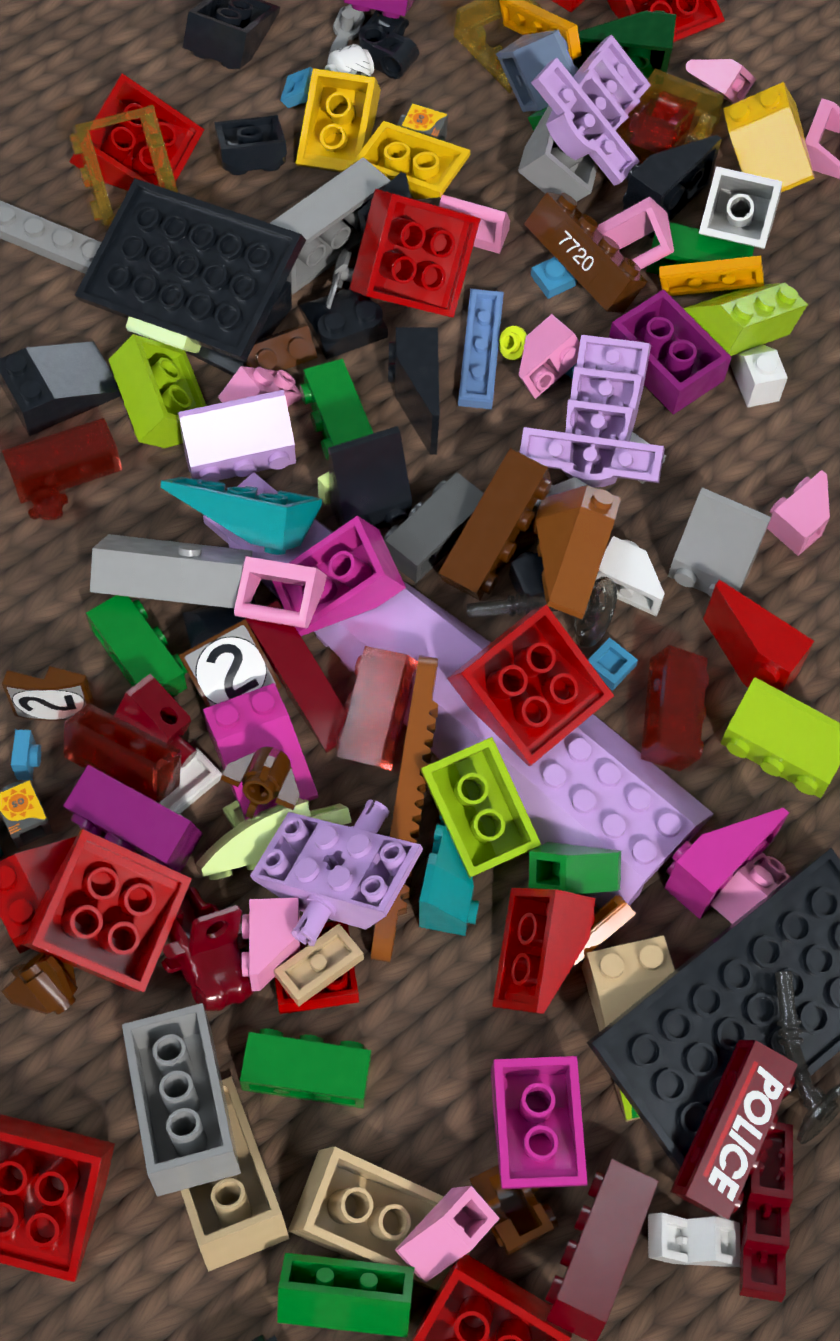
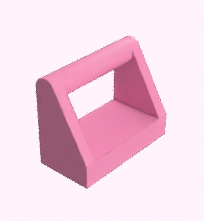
[686,59,756,104]
[805,98,840,179]
[439,195,510,254]
[597,197,674,269]
[234,556,327,629]

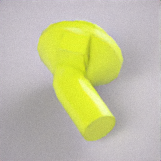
[499,326,527,360]

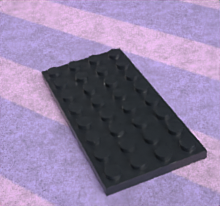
[587,848,840,1171]

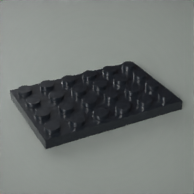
[75,178,306,362]

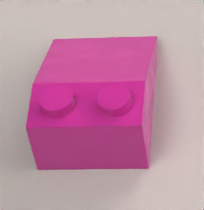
[272,516,406,636]
[203,683,319,820]
[665,808,789,919]
[491,1056,588,1189]

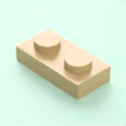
[274,924,364,1007]

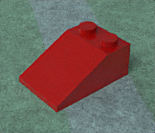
[703,580,815,693]
[0,836,77,954]
[492,888,596,1014]

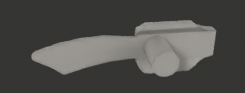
[327,4,365,65]
[326,248,354,309]

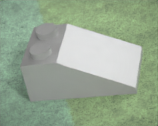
[518,106,598,202]
[668,488,771,597]

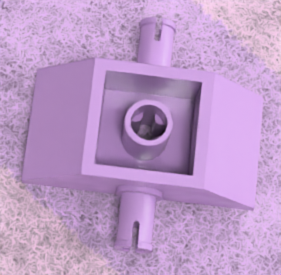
[250,800,423,946]

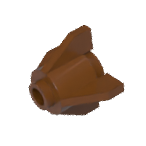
[220,747,300,819]
[1,953,78,1015]

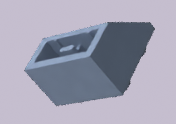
[496,30,579,112]

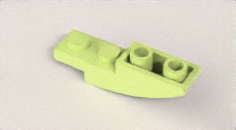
[196,798,352,880]

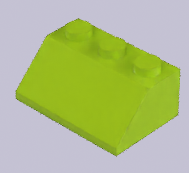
[683,283,808,356]
[108,334,207,448]
[720,677,840,799]
[420,737,541,878]

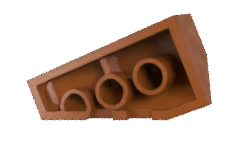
[533,485,621,619]

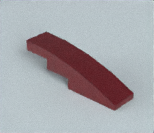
[245,600,358,753]
[739,1122,793,1302]

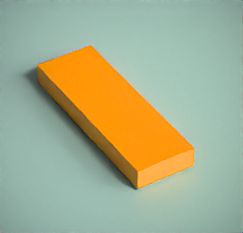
[659,256,764,296]

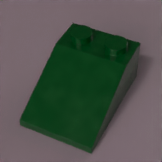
[573,10,676,82]

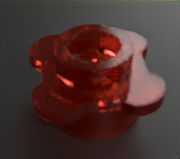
[28,487,68,520]

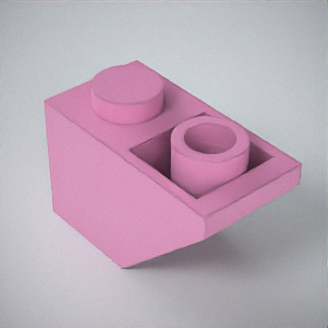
[519,314,580,399]
[218,366,301,407]
[767,470,830,556]
[710,852,790,924]
[242,898,300,991]
[395,1186,500,1283]

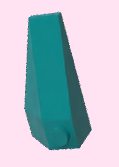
[161,477,322,555]
[419,815,480,936]

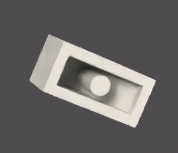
[730,345,788,408]
[593,536,665,616]

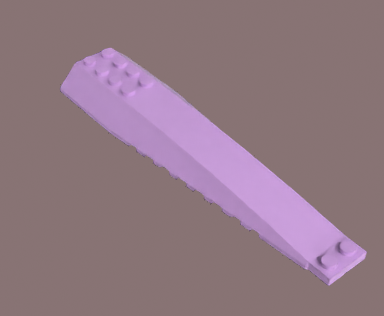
[203,472,714,909]

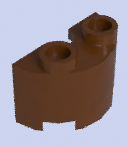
[470,1164,559,1255]

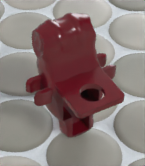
[161,886,255,1011]

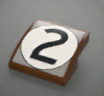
[179,619,281,708]
[2,666,96,721]

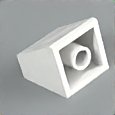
[699,166,782,249]

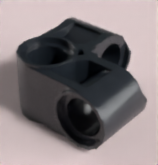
[359,10,419,79]

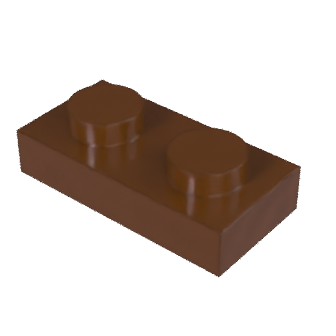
[246,324,318,371]

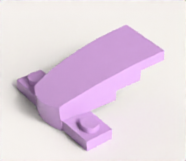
[531,35,651,186]
[520,335,665,487]

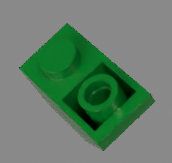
[529,842,621,894]

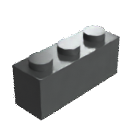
[384,472,484,583]

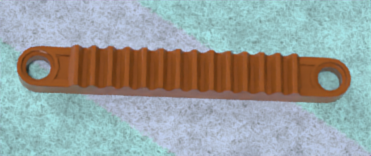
[371,655,438,962]

